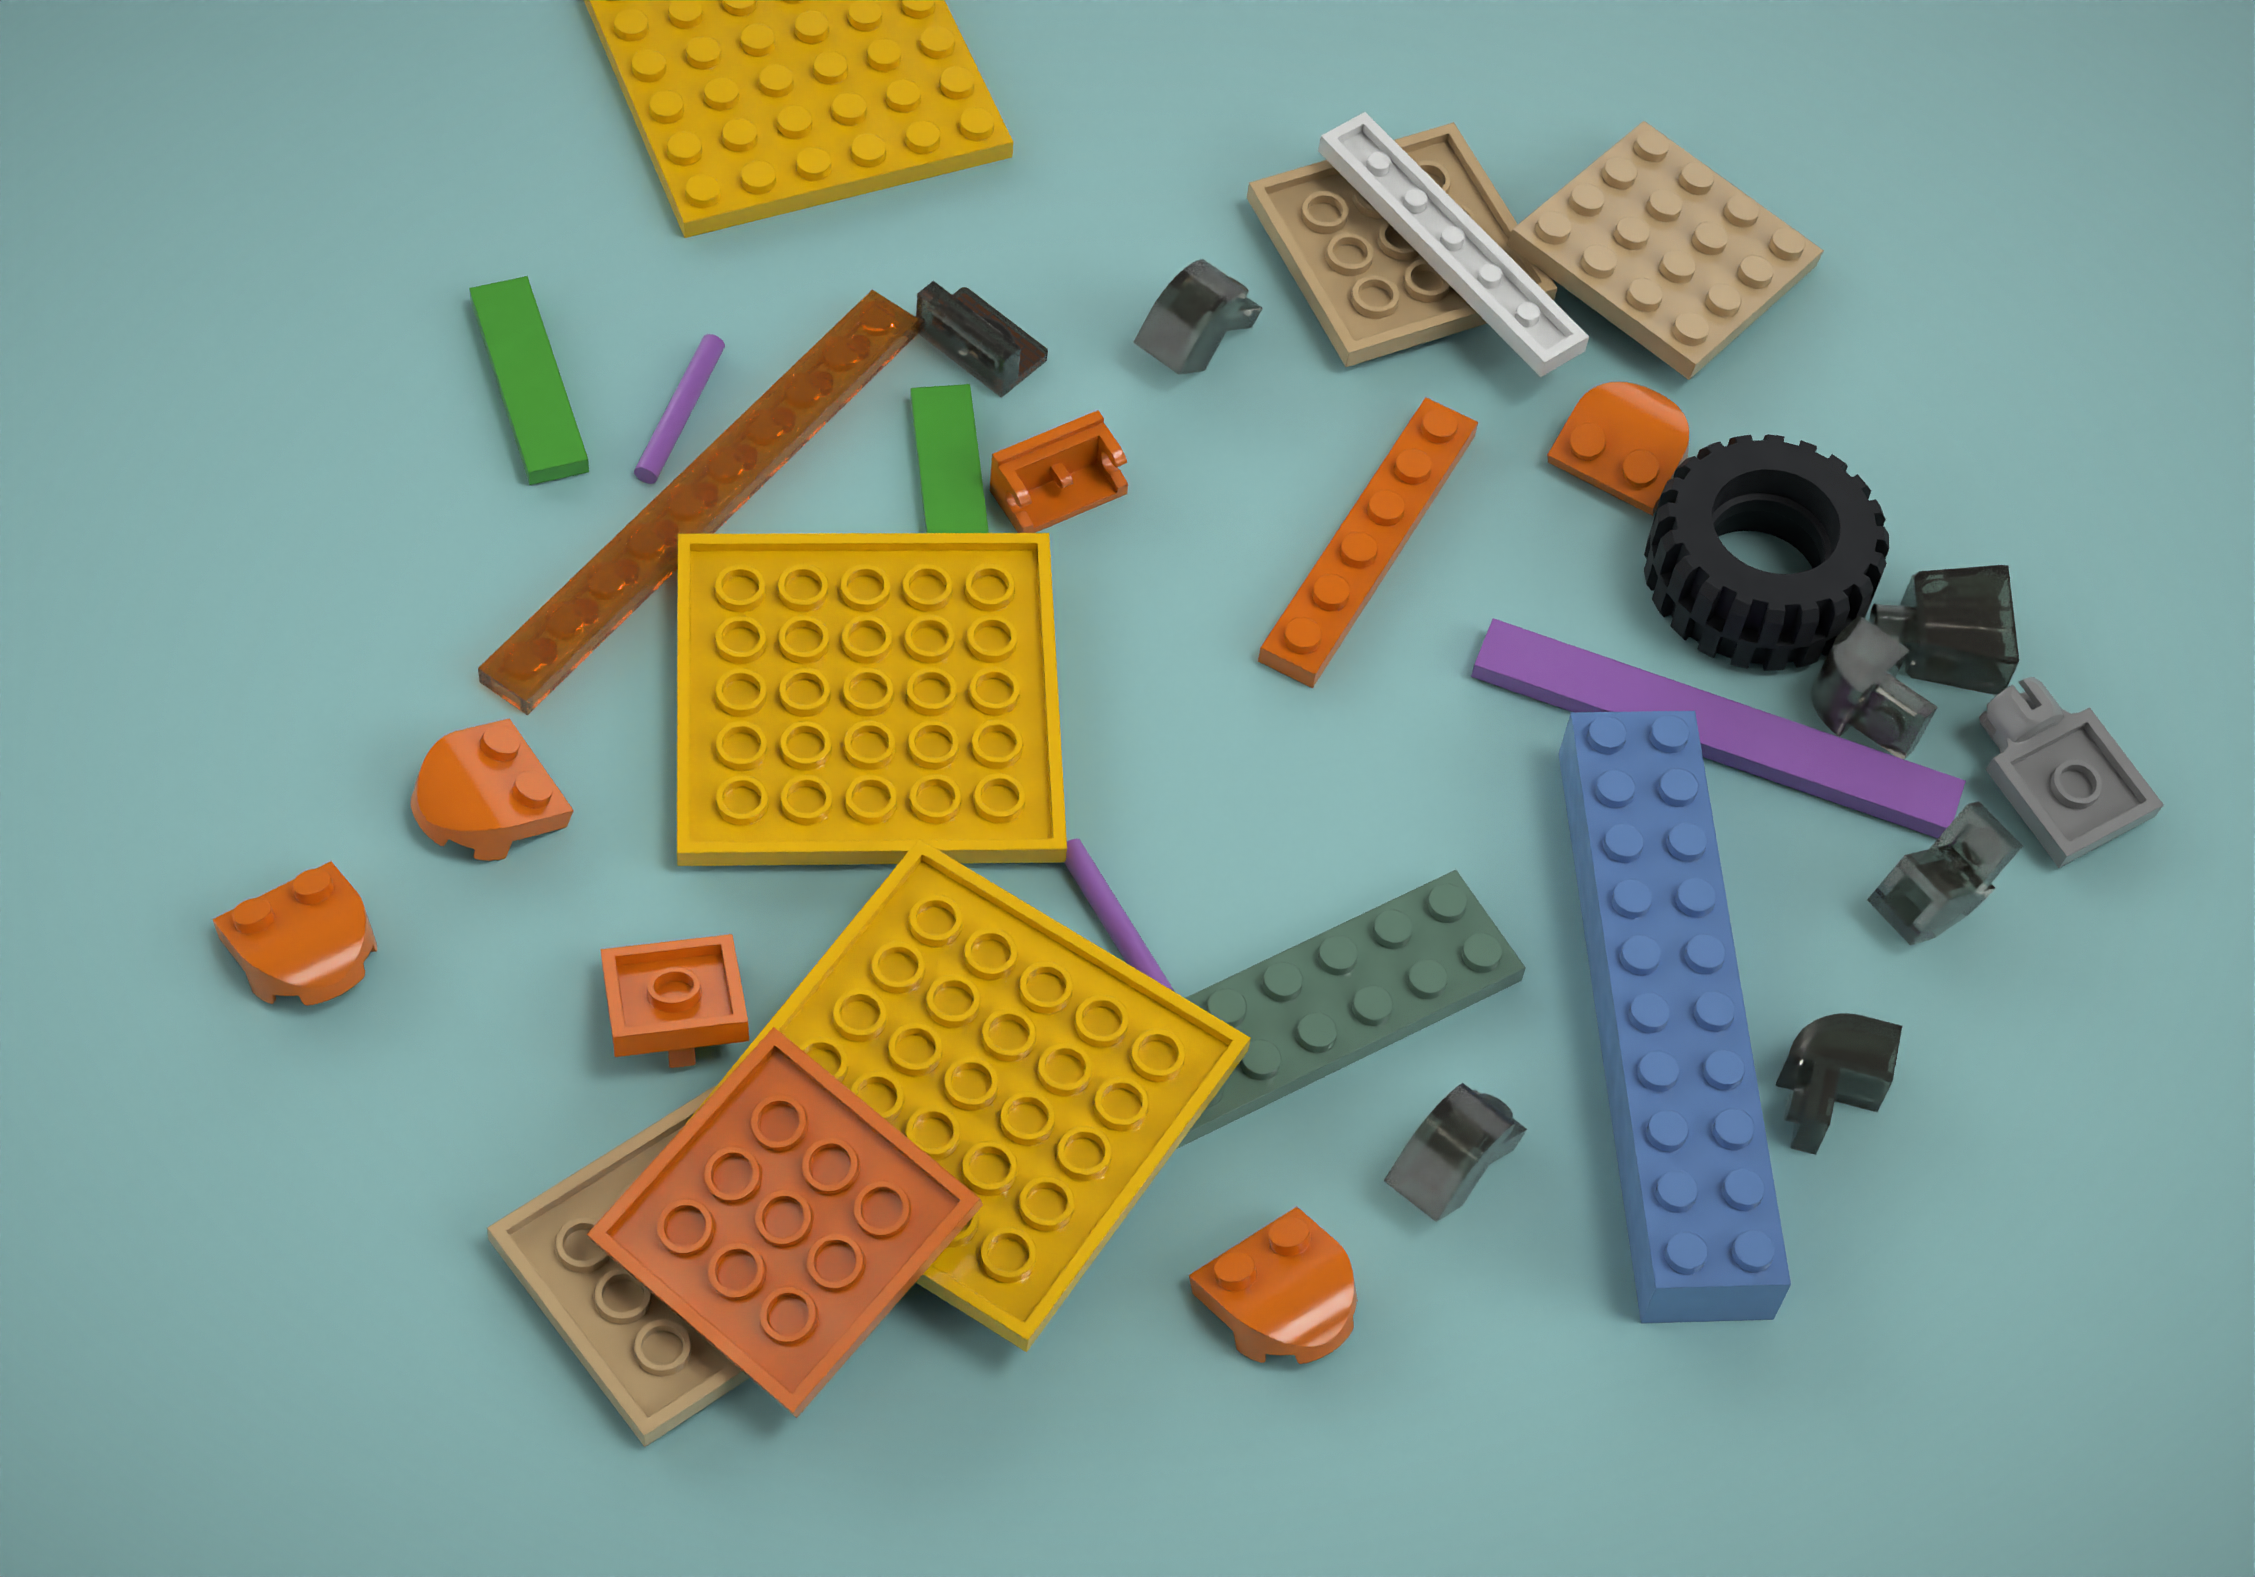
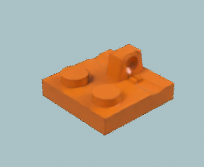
[600,934,749,1068]

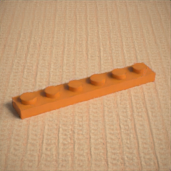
[1258,397,1478,688]

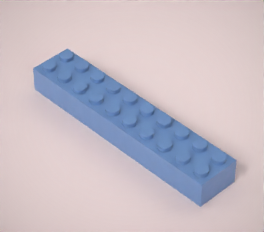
[1558,711,1791,1323]

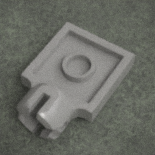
[1979,677,2164,868]

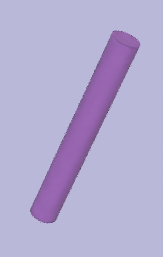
[634,334,725,484]
[1064,838,1174,991]

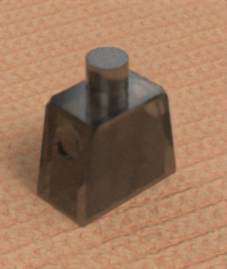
[1869,565,2019,695]

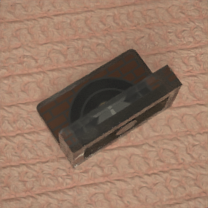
[915,281,1048,398]

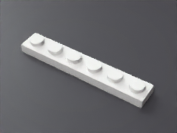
[1318,112,1589,377]

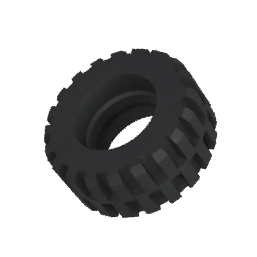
[1644,434,1889,671]

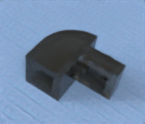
[1133,259,1263,375]
[1811,615,1938,760]
[1867,801,2023,945]
[1775,1013,1902,1155]
[1384,1083,1527,1222]

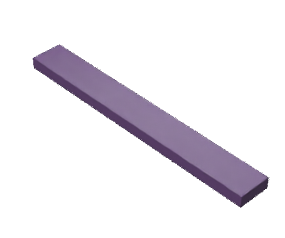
[1471,618,1966,841]

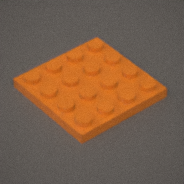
[587,1027,983,1418]

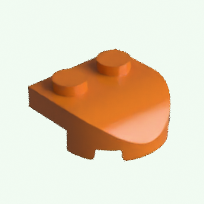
[1547,382,1689,516]
[410,718,574,861]
[212,861,377,1006]
[1189,1207,1358,1364]

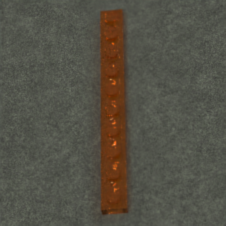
[478,289,919,715]

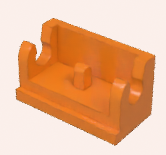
[989,410,1128,533]

